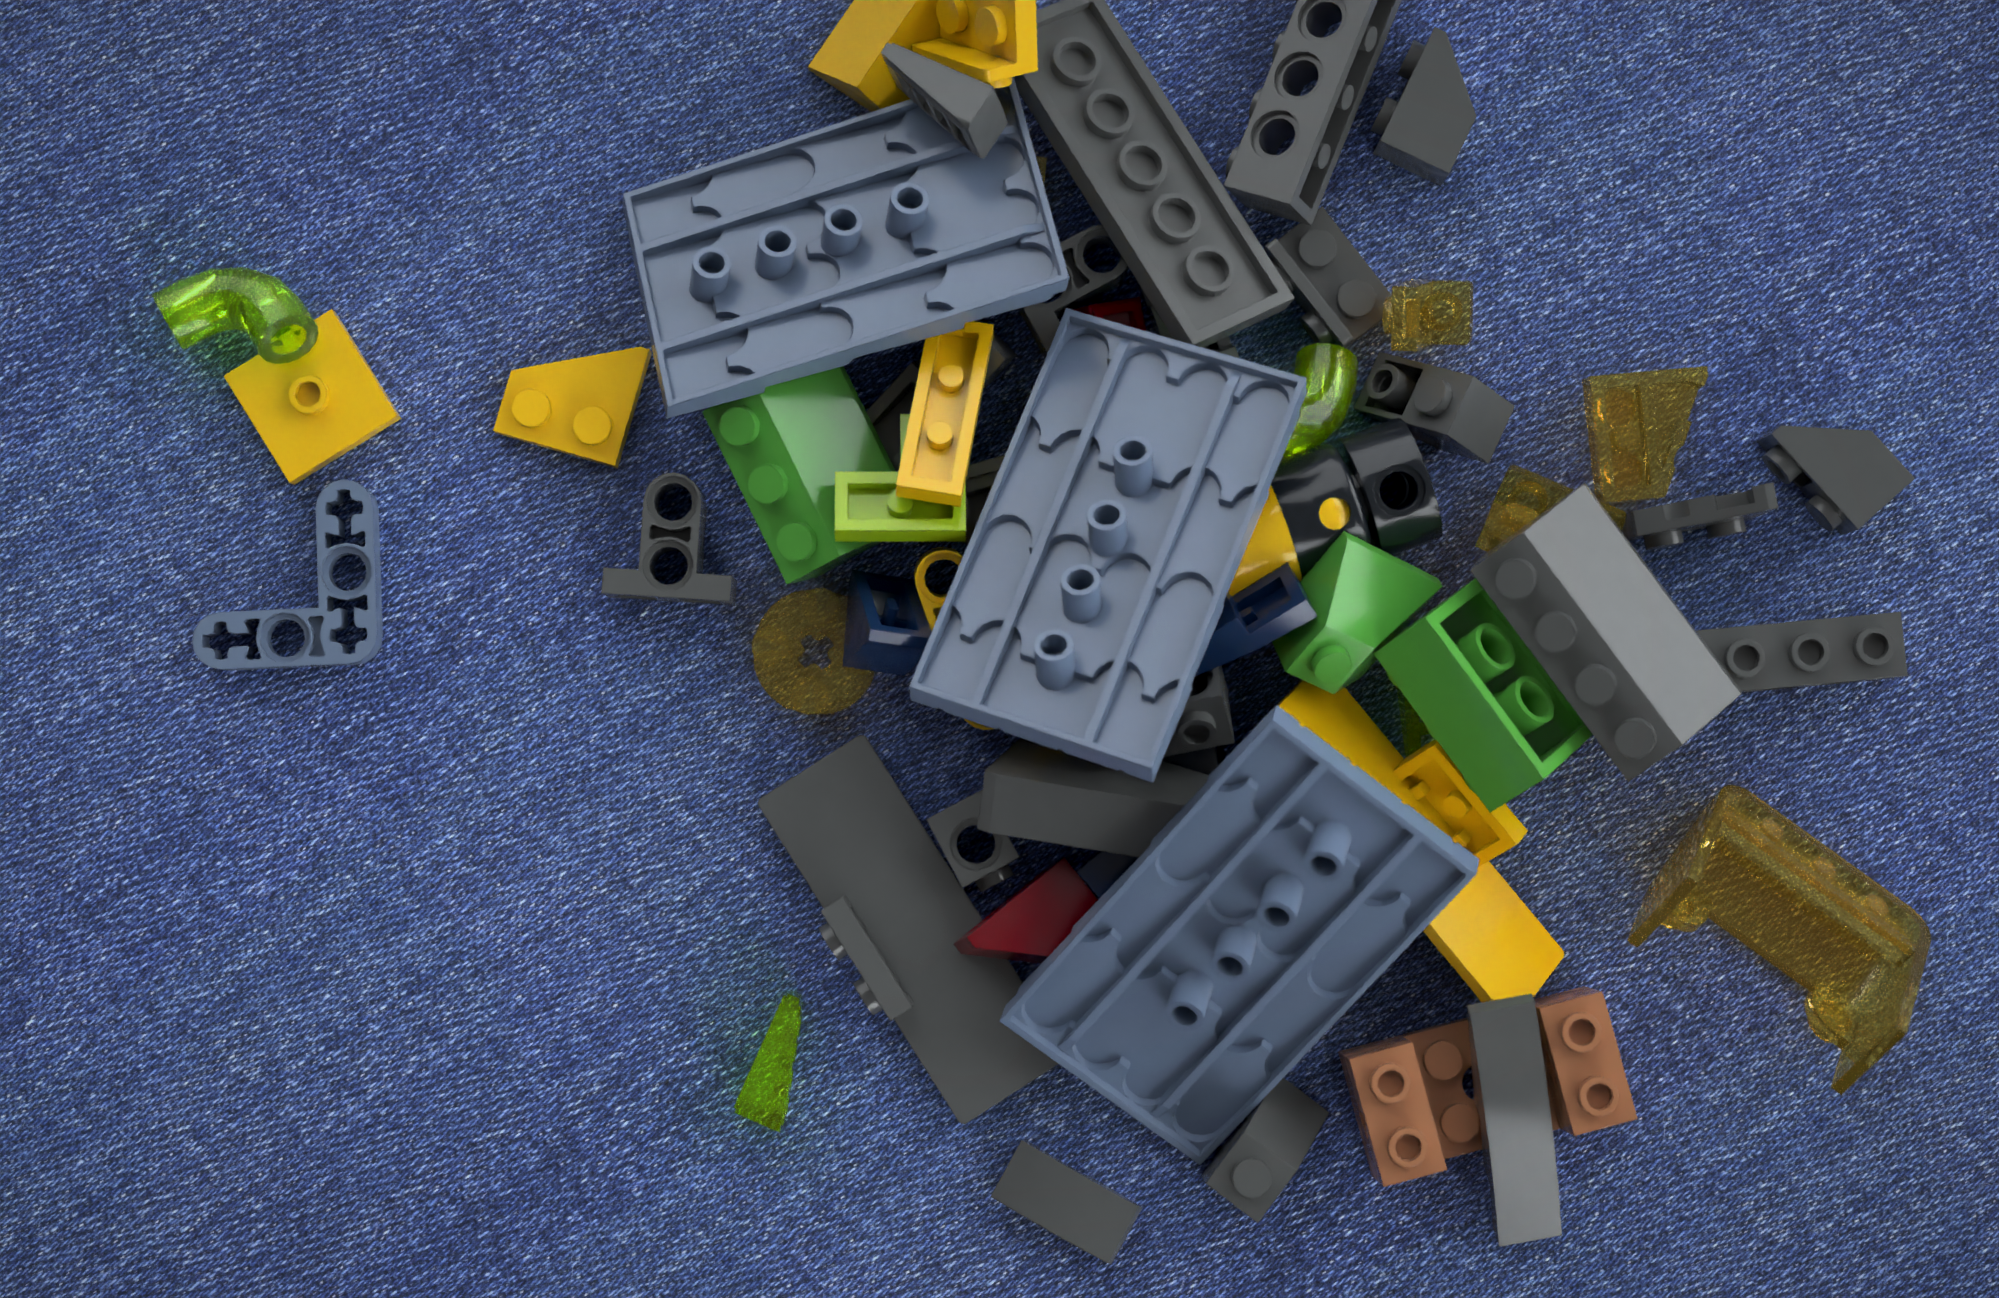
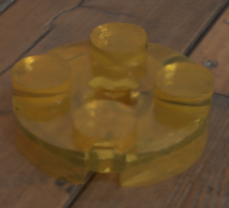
[752,588,876,715]

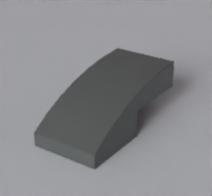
[990,1140,1143,1264]

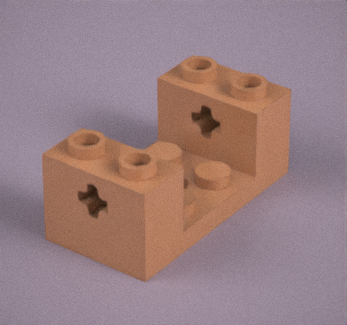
[1338,986,1638,1187]

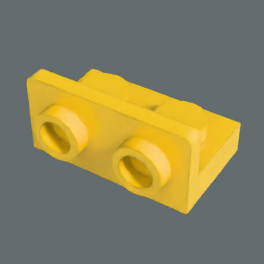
[912,0,1038,88]

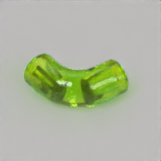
[151,267,319,364]
[1282,343,1359,458]

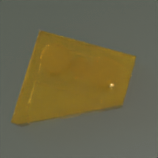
[1582,366,1708,505]

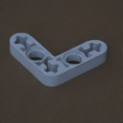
[192,480,383,671]

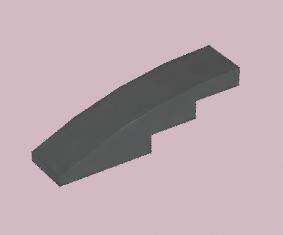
[1467,994,1562,1247]

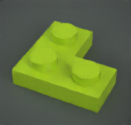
[835,414,966,542]

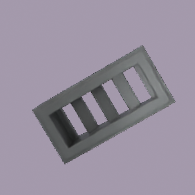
[881,42,1008,159]

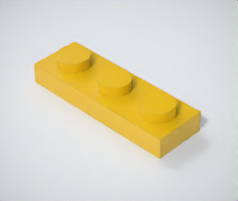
[896,321,994,507]

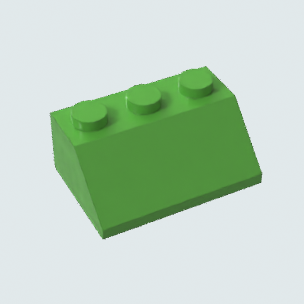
[702,366,896,584]
[1374,578,1593,812]

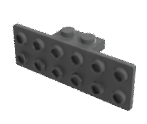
[758,735,1058,1124]

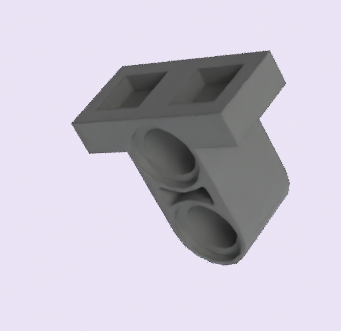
[1018,225,1129,359]
[601,472,737,606]

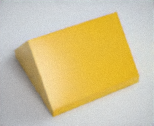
[808,0,940,112]

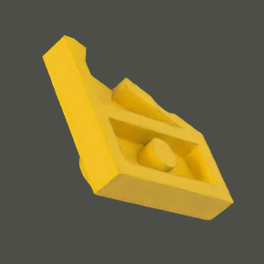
[493,347,652,469]

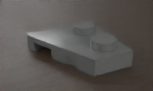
[1620,482,1778,550]

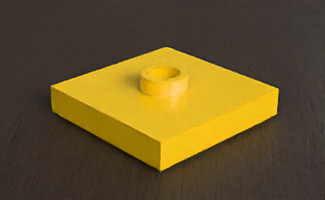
[224,309,402,485]

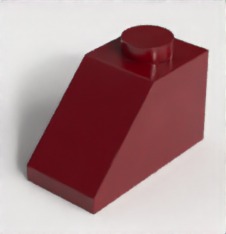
[953,857,1098,963]

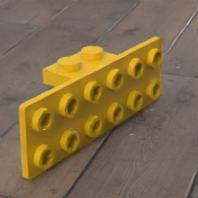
[1277,680,1564,1003]

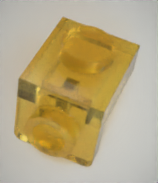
[1382,279,1474,351]

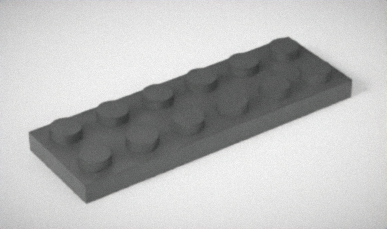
[1014,0,1295,348]

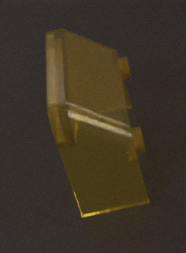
[1627,785,1931,1095]

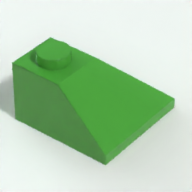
[1272,531,1442,694]

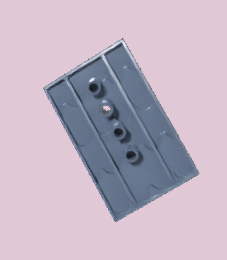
[622,77,1069,419]
[909,308,1306,783]
[1000,705,1479,1165]

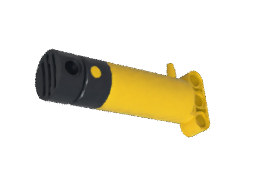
[914,418,1443,730]

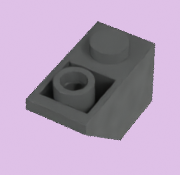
[1370,27,1477,186]
[1353,352,1515,464]
[1756,425,1915,535]

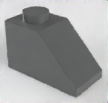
[1201,1078,1329,1223]

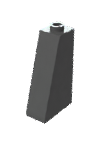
[977,738,1209,857]

